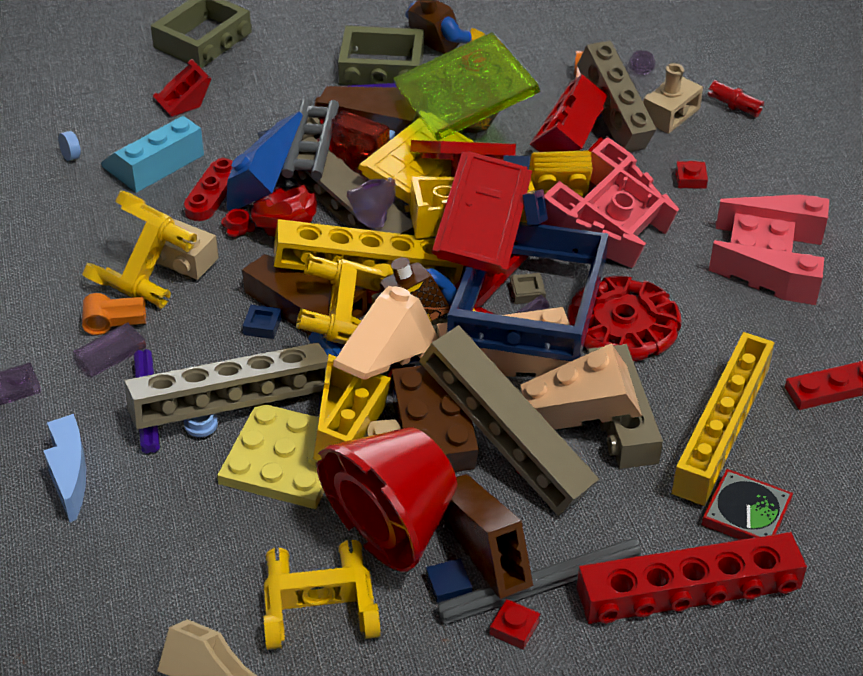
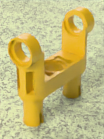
[82,190,197,309]
[296,254,393,345]
[263,540,381,650]

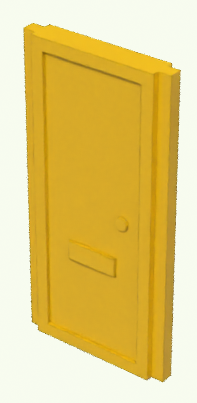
[358,114,473,204]

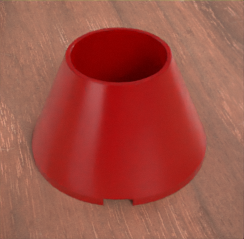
[316,427,457,572]

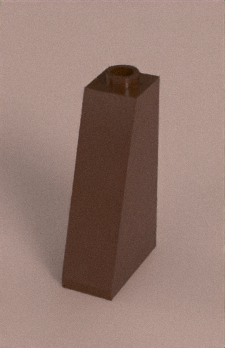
[314,86,429,136]
[242,254,368,336]
[442,474,533,599]

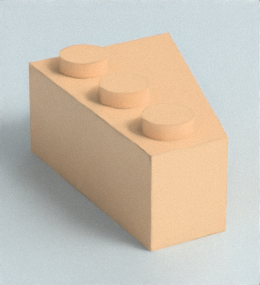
[520,343,642,430]

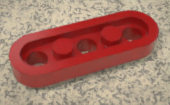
[184,158,233,221]

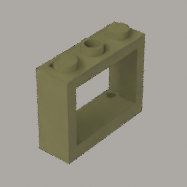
[150,0,252,68]
[338,26,424,85]

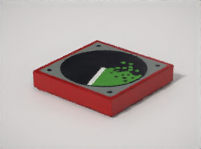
[701,469,793,540]

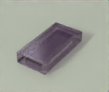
[73,323,147,377]

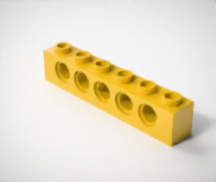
[274,219,464,286]
[671,332,775,506]

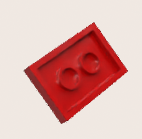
[410,140,516,177]

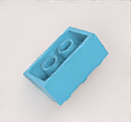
[101,116,204,193]

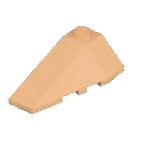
[333,286,438,380]

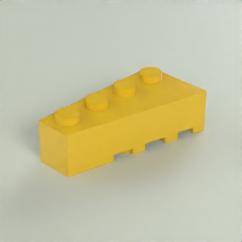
[409,177,535,239]

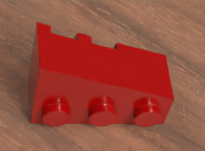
[530,74,608,152]

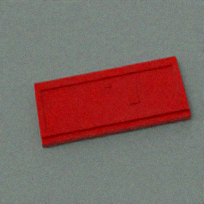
[431,151,533,275]

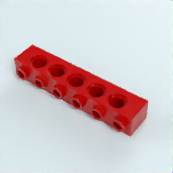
[577,532,807,624]

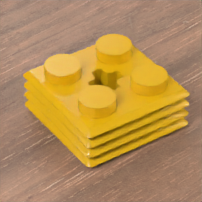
[529,151,593,198]

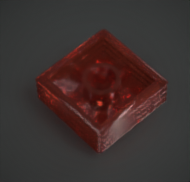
[331,110,390,178]

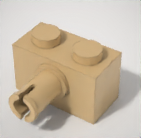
[643,63,703,134]

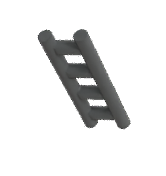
[282,98,339,180]

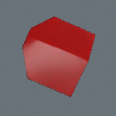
[153,59,211,116]

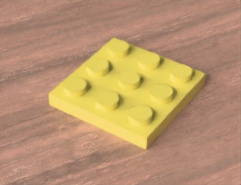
[217,404,324,509]

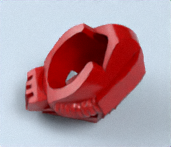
[251,185,317,237]

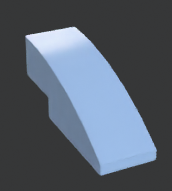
[44,414,86,522]

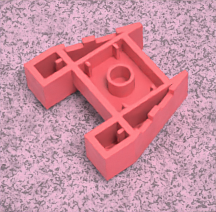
[540,137,679,268]
[709,194,830,305]

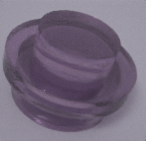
[629,50,656,74]

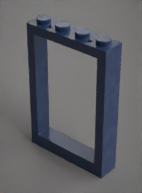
[447,222,609,361]

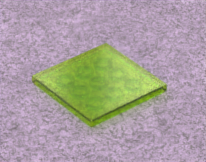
[393,32,540,141]

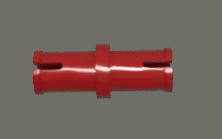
[707,80,764,118]

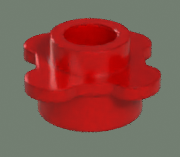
[221,209,255,237]

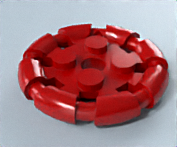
[567,276,682,361]

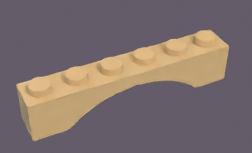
[157,619,257,676]

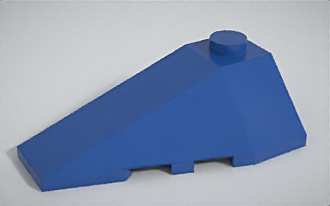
[227,111,303,211]

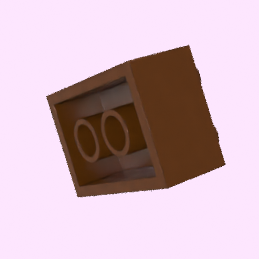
[391,366,478,472]

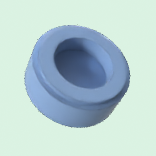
[58,131,81,161]

